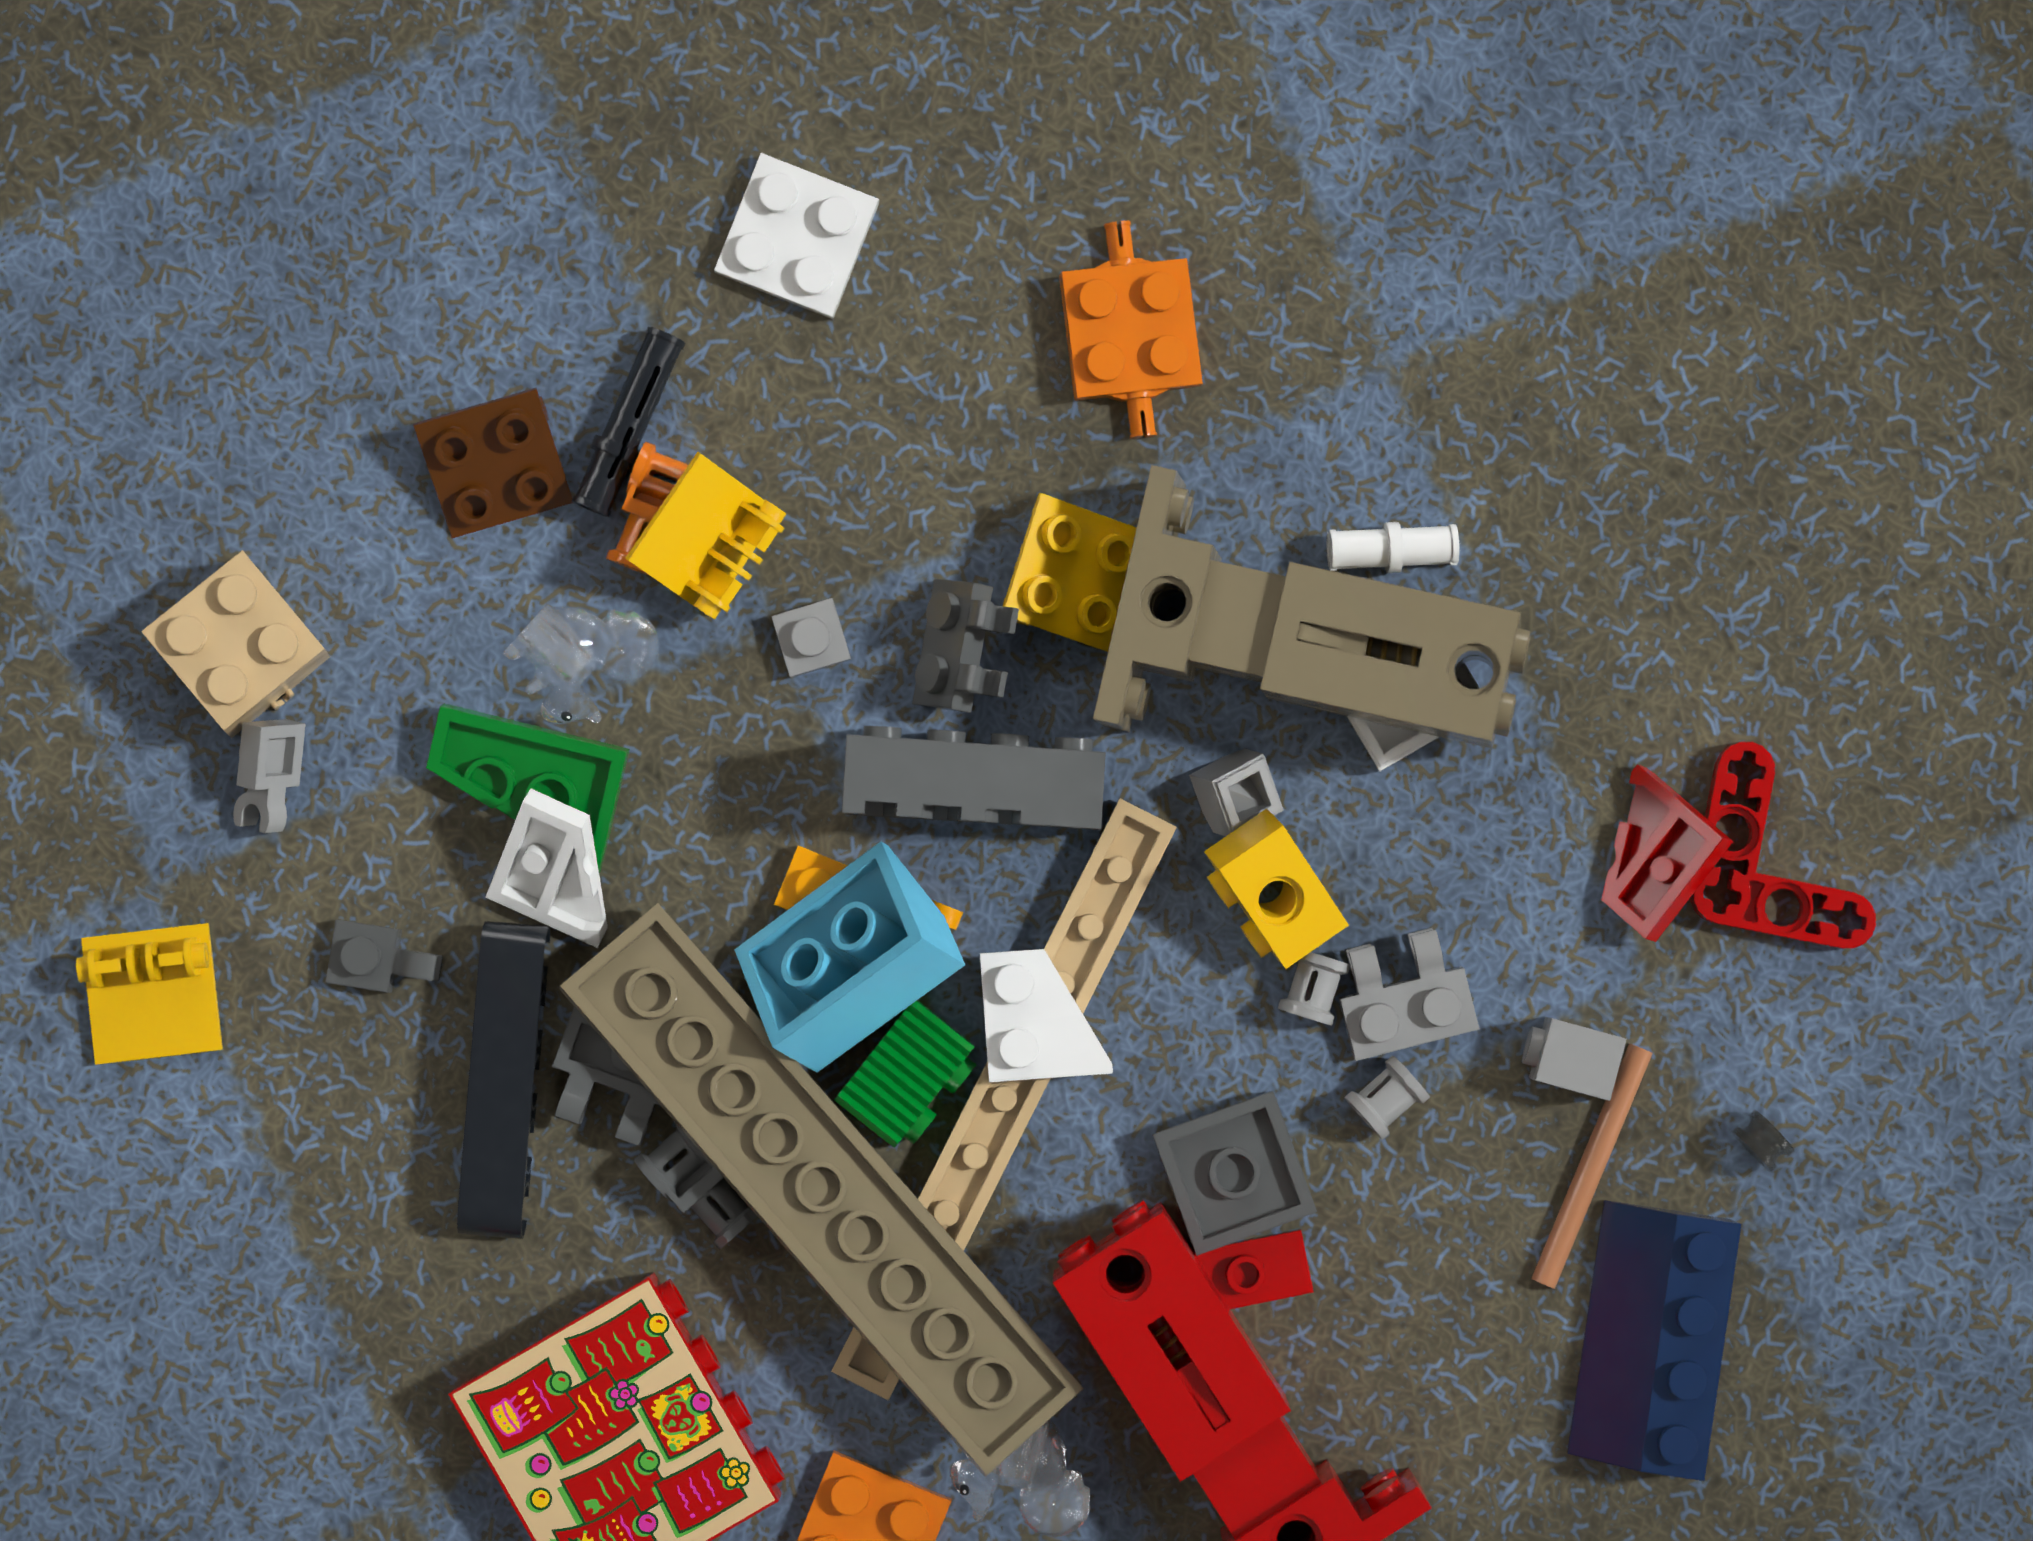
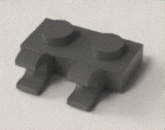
[912,579,1019,713]
[552,1007,661,1146]

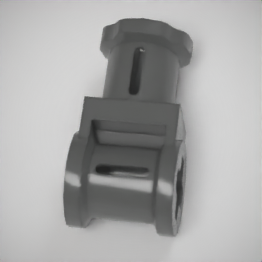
[634,1122,757,1250]

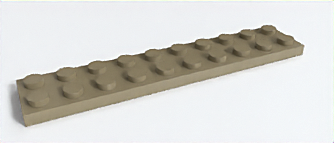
[560,903,1084,1477]

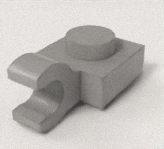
[233,719,306,833]

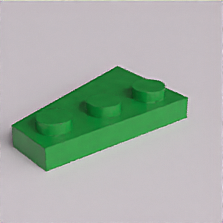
[426,703,630,873]

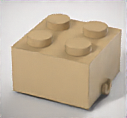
[141,550,330,738]

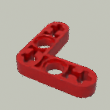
[1690,742,1876,948]

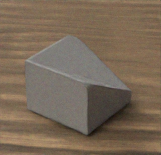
[1189,749,1284,836]

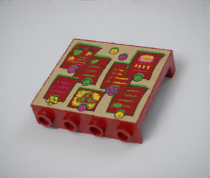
[448,1272,785,1541]

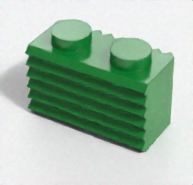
[834,1000,977,1148]

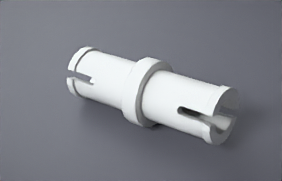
[1327,522,1459,573]

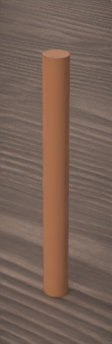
[1531,1043,1653,1289]

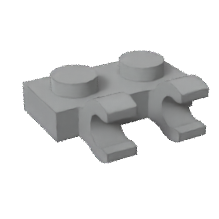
[1339,928,1479,1061]

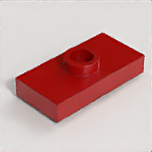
[1193,1229,1314,1309]

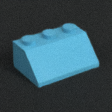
[734,841,965,1072]

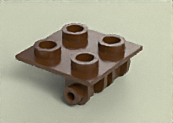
[413,388,573,539]

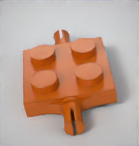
[1059,221,1203,439]

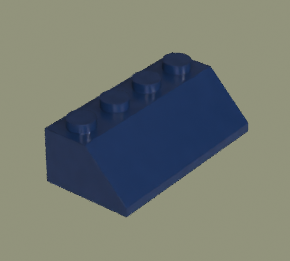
[1567,1200,1741,1481]

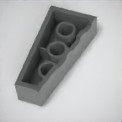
[842,726,1106,830]

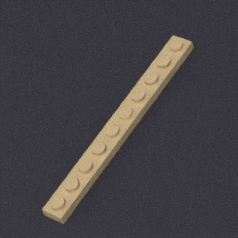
[831,798,1177,1401]

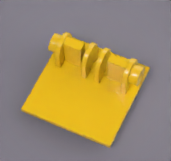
[625,452,786,620]
[1002,493,1137,652]
[76,923,223,1065]

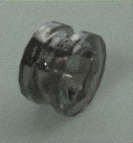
[1731,1110,1795,1173]

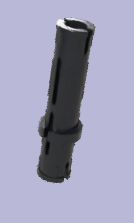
[571,327,686,518]

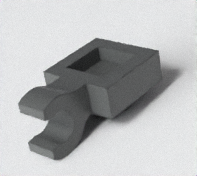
[325,919,443,993]

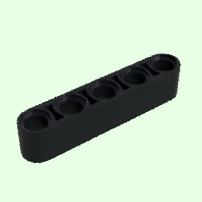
[457,921,551,1239]

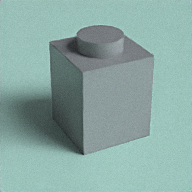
[1522,1017,1627,1101]

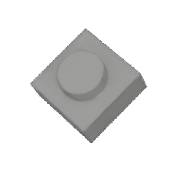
[771,598,851,678]

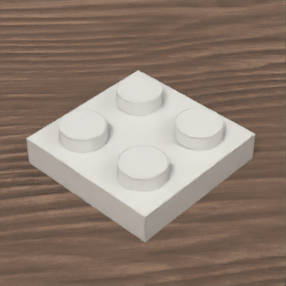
[714,153,879,319]

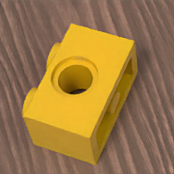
[1204,808,1349,969]

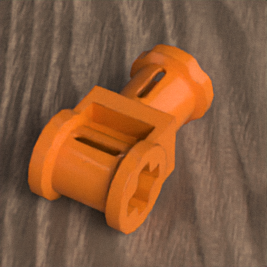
[605,442,689,576]

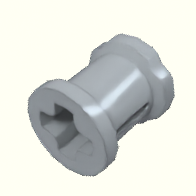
[1278,952,1351,1026]
[1344,1056,1430,1140]

